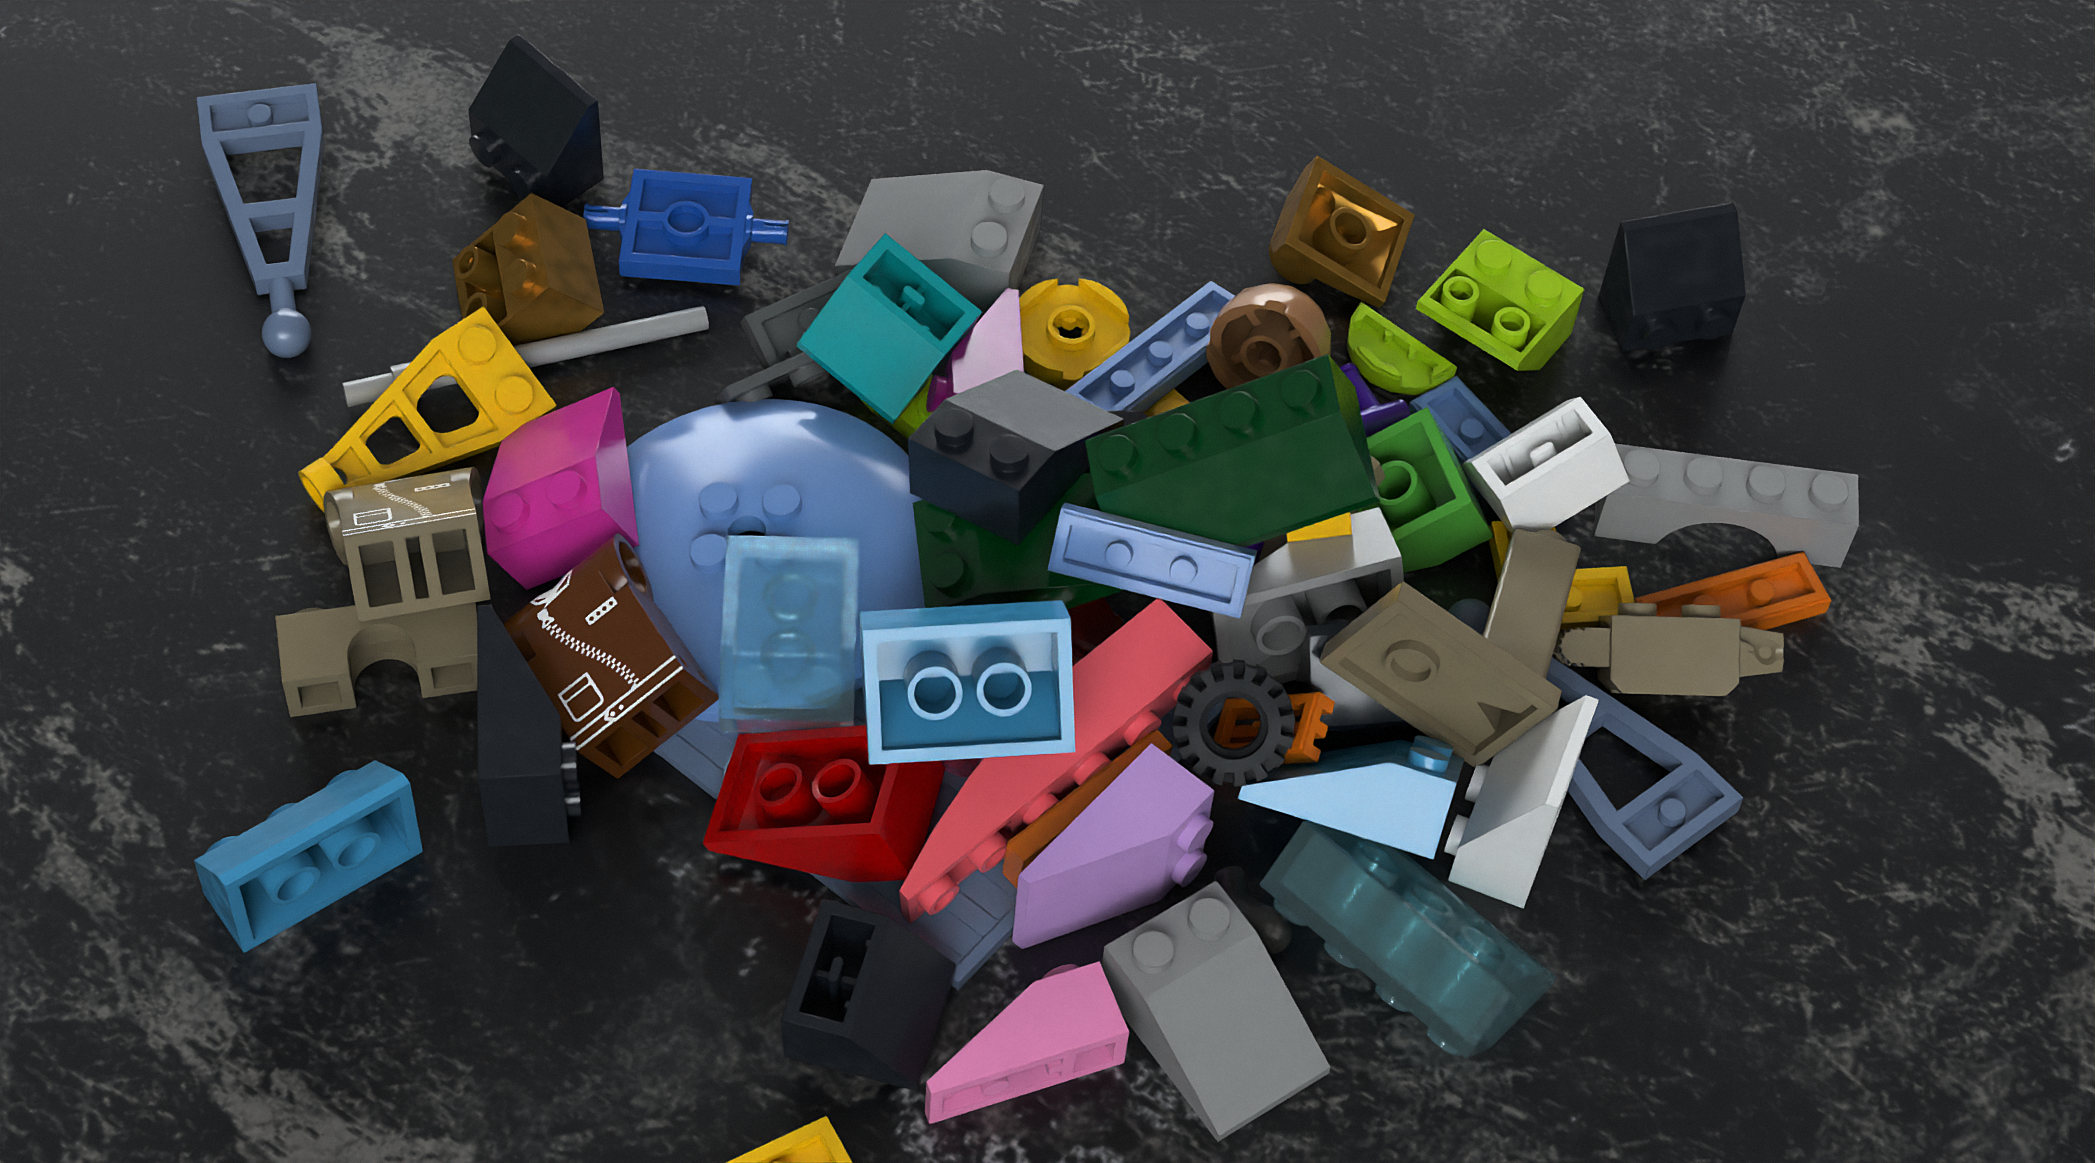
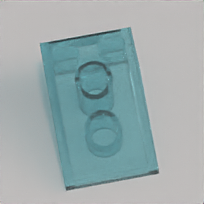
[718,535,858,733]

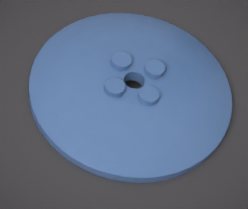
[561,399,925,723]

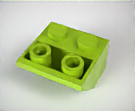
[1416,229,1584,371]

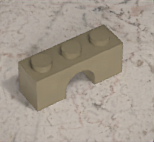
[275,602,477,717]

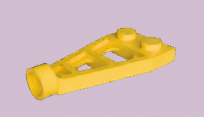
[298,306,557,512]

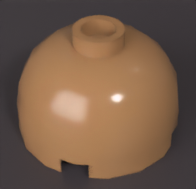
[1206,283,1331,389]

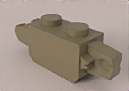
[1553,603,1784,696]

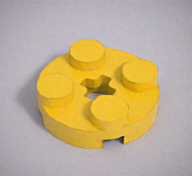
[1019,278,1131,391]

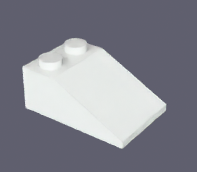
[1444,695,1599,909]

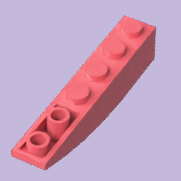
[899,598,1213,924]

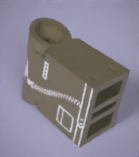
[323,467,491,622]

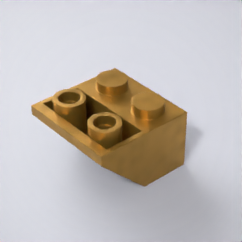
[452,193,604,346]

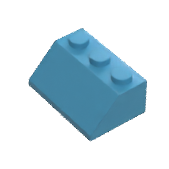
[859,600,1075,765]
[194,760,423,953]

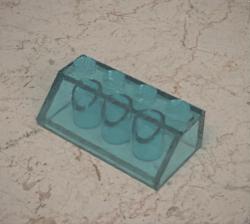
[1259,820,1557,1058]

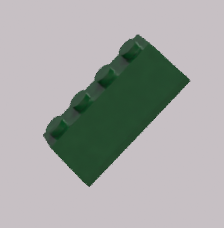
[1085,354,1380,547]

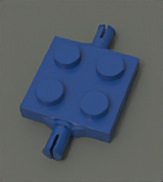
[583,169,789,286]

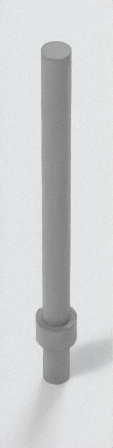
[342,306,709,407]

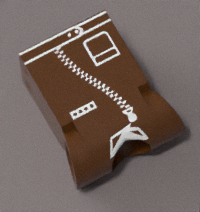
[503,533,721,779]

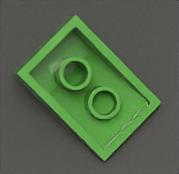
[1359,407,1494,573]

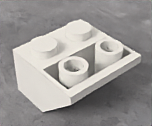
[1461,397,1630,534]

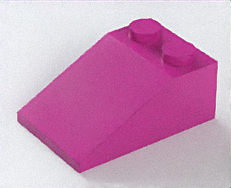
[482,387,639,590]

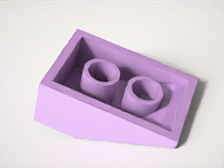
[1012,743,1215,949]

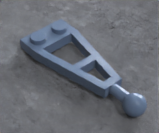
[197,83,325,358]
[1448,598,1743,880]

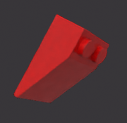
[703,725,945,883]

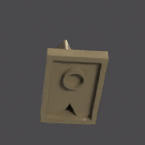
[1319,529,1581,768]

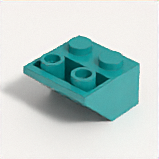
[796,233,982,425]

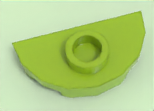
[1347,302,1457,395]

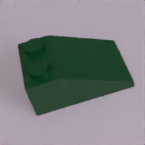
[913,473,1124,609]

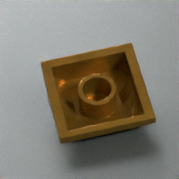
[1269,156,1415,308]

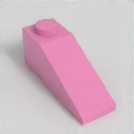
[925,961,1129,1124]

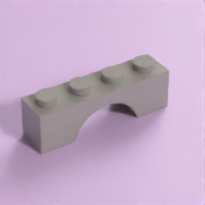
[1594,444,1859,568]

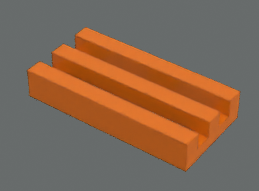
[1214,692,1335,764]

